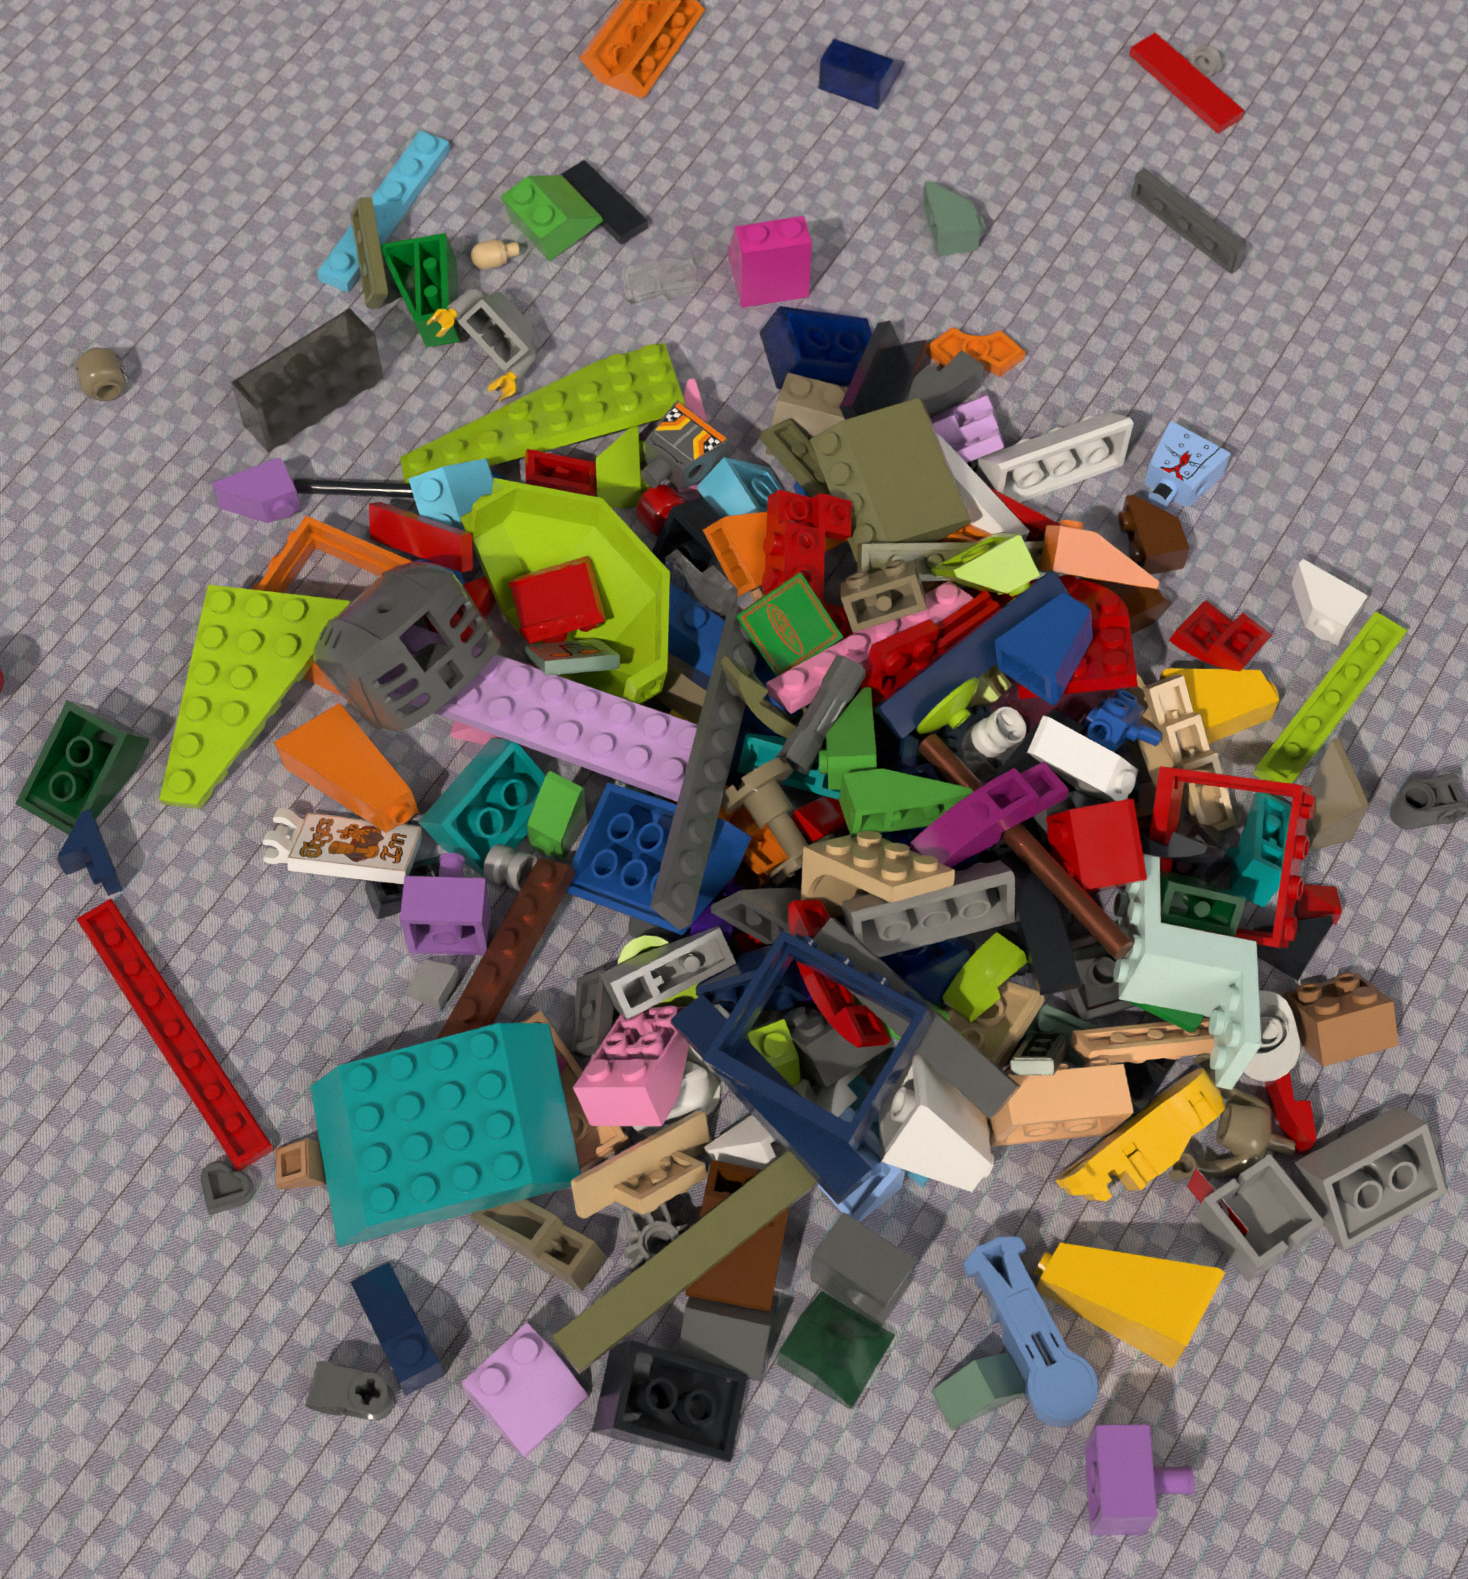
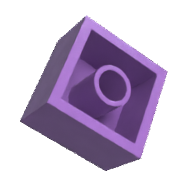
[400,853,492,956]
[1084,1425,1194,1535]

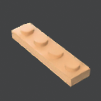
[1070,1017,1214,1064]

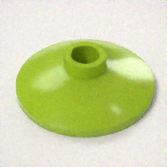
[916,677,979,734]

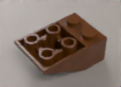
[685,1160,789,1312]

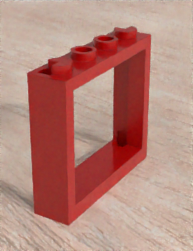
[1149,766,1316,948]

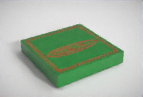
[735,572,843,677]

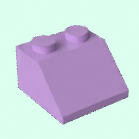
[462,1322,589,1458]

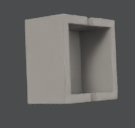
[1195,1154,1325,1283]

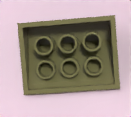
[810,397,972,563]

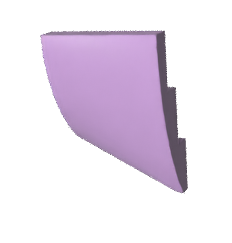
[930,390,1004,463]

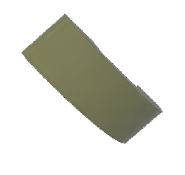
[721,655,827,747]

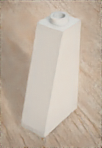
[937,434,1029,541]

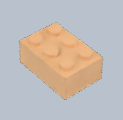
[986,1060,1134,1147]

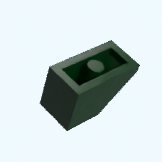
[1160,869,1246,937]

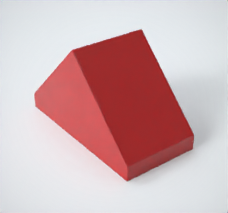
[525,449,597,496]

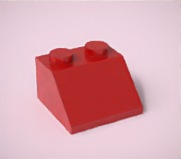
[1046,799,1147,894]

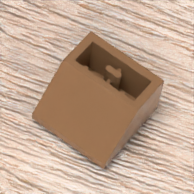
[1283,972,1399,1067]

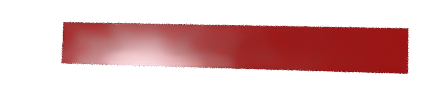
[76,898,274,1171]

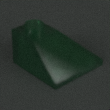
[777,1291,895,1410]

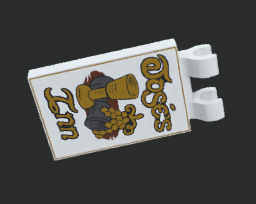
[263,808,422,884]

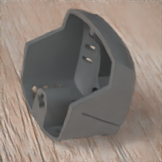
[313,562,501,731]

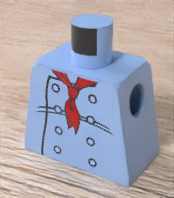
[1145,421,1231,509]

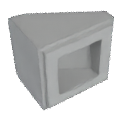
[405,959,460,1011]

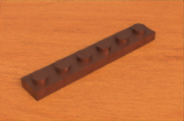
[437,858,576,1039]

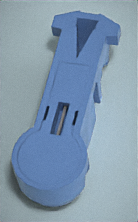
[962,1237,1098,1428]

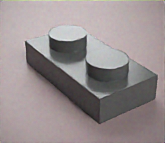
[570,968,614,1058]

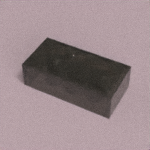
[231,308,384,452]

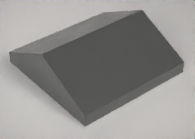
[1062,935,1136,1021]

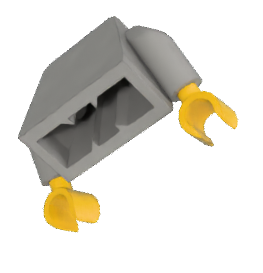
[427,289,536,402]

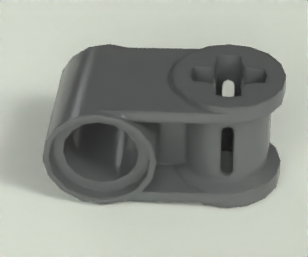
[1389,773,1468,830]
[305,1361,395,1421]

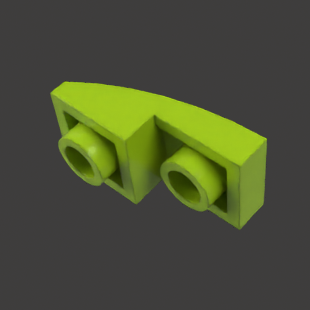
[942,932,1027,1023]

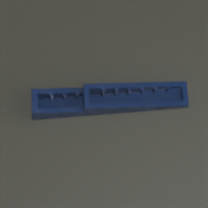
[873,570,1073,740]
[670,994,872,1205]

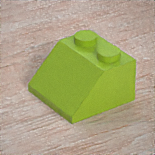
[931,533,1040,596]

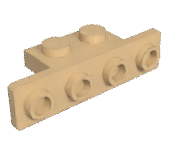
[571,1110,710,1219]

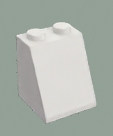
[878,1051,994,1192]

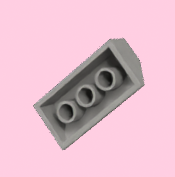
[842,860,1015,958]

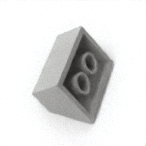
[1295,1106,1447,1250]

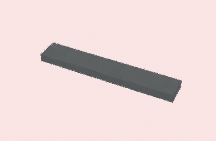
[813,918,1021,1119]

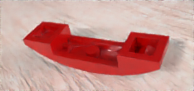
[788,900,891,1048]

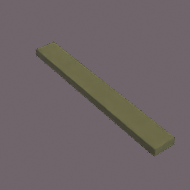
[552,1150,818,1374]

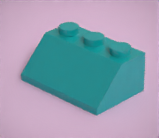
[418,738,546,877]

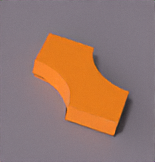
[926,327,1026,377]

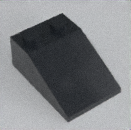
[592,1340,748,1463]

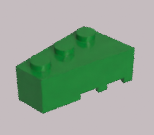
[380,233,460,348]

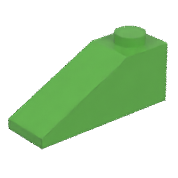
[819,687,877,790]
[839,769,973,837]

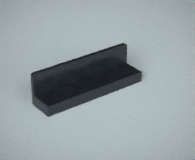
[839,320,927,420]

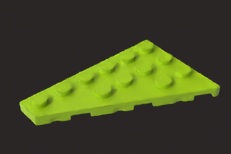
[159,584,351,809]

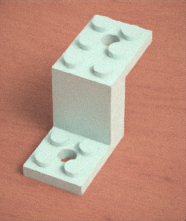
[1113,854,1261,1090]

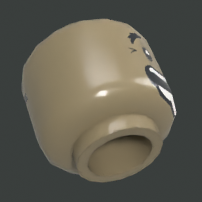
[75,347,127,402]

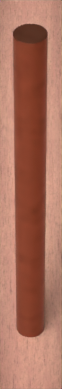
[919,734,1134,960]

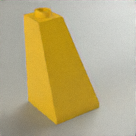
[1034,1242,1226,1369]

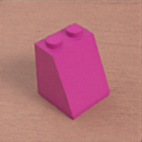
[728,216,812,308]

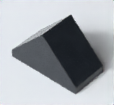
[1253,915,1334,981]

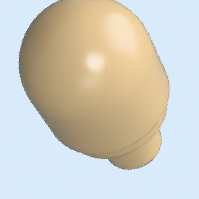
[471,239,520,270]

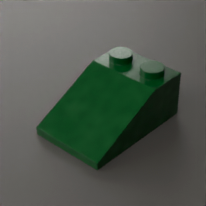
[15,700,151,835]

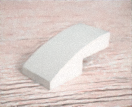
[814,1063,867,1117]

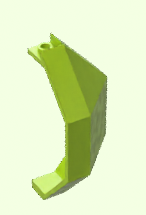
[460,478,670,705]

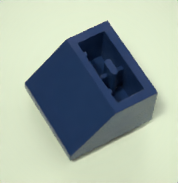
[696,945,809,1014]

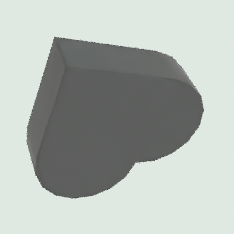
[201,1161,254,1215]

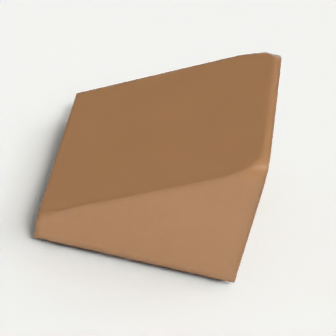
[276,1138,327,1190]

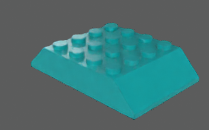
[310,1023,582,1247]

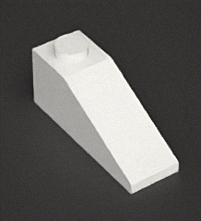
[1027,716,1139,802]

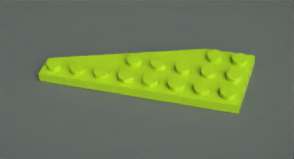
[400,342,686,483]

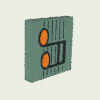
[524,639,620,676]

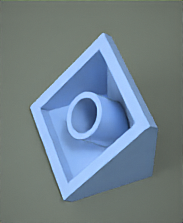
[818,1107,905,1222]

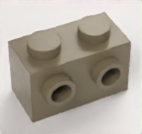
[841,560,927,633]

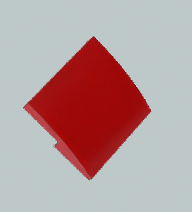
[1168,600,1272,672]

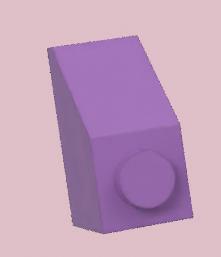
[212,457,301,523]

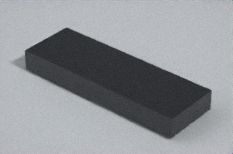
[560,160,648,245]

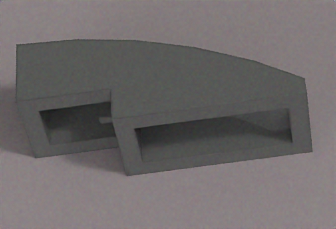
[904,350,984,417]

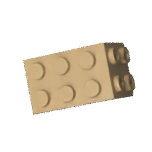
[801,831,955,918]

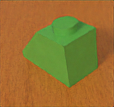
[527,770,587,860]

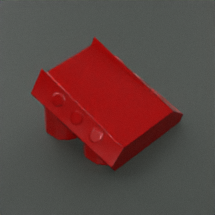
[508,556,606,644]

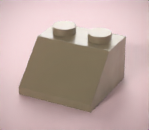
[766,373,848,456]

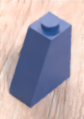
[995,592,1093,706]

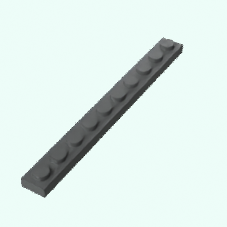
[650,606,758,930]

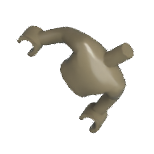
[1168,1054,1295,1182]

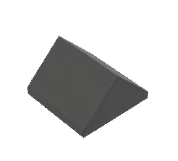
[677,1296,779,1382]

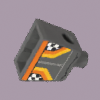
[641,401,729,489]

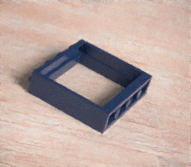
[702,930,933,1153]

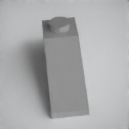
[600,926,736,1019]

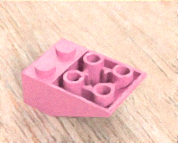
[573,1006,690,1126]

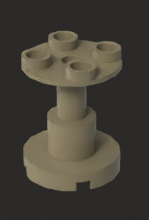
[721,756,837,887]

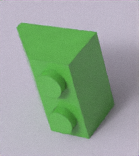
[500,175,603,262]

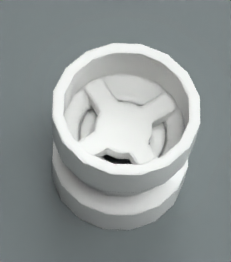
[971,707,1026,757]

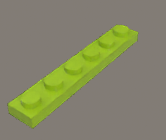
[1253,611,1408,784]

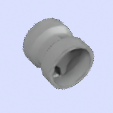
[483,843,538,892]

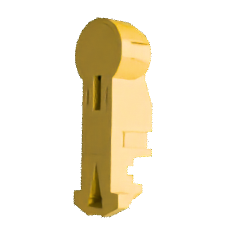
[1055,1068,1225,1202]

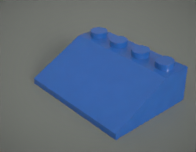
[566,782,752,935]

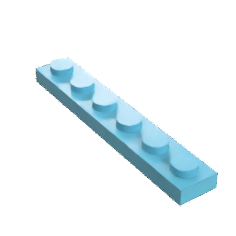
[317,130,450,293]

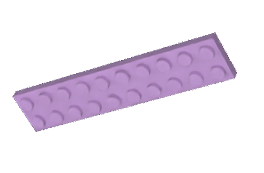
[378,625,698,802]

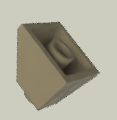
[1305,738,1369,852]

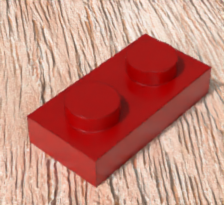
[864,619,940,682]

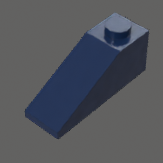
[351,1262,444,1396]

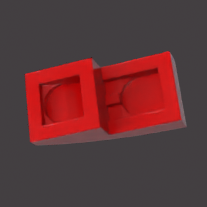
[1264,1071,1317,1154]

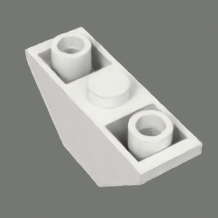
[704,1079,816,1170]

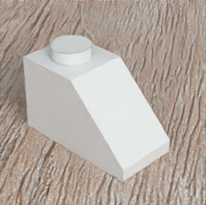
[1291,559,1368,646]

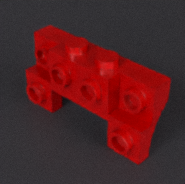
[762,489,852,647]

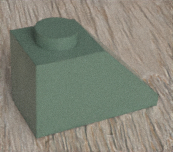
[922,181,984,257]

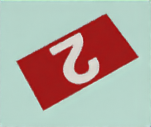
[1187,1168,1249,1238]

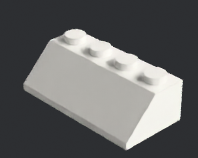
[976,412,1134,503]

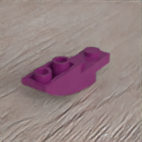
[910,762,1069,867]

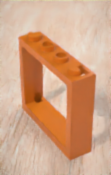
[251,516,413,697]

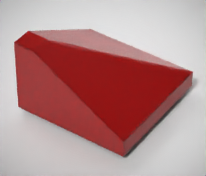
[1296,884,1342,925]

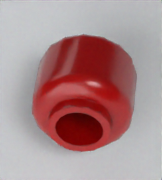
[636,484,687,537]

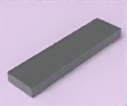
[1131,168,1247,274]

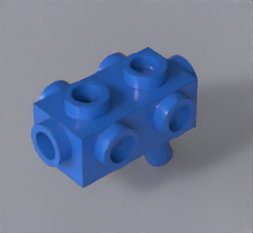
[1083,689,1162,752]

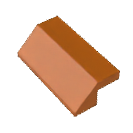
[579,0,705,98]

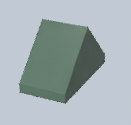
[932,1353,1025,1431]

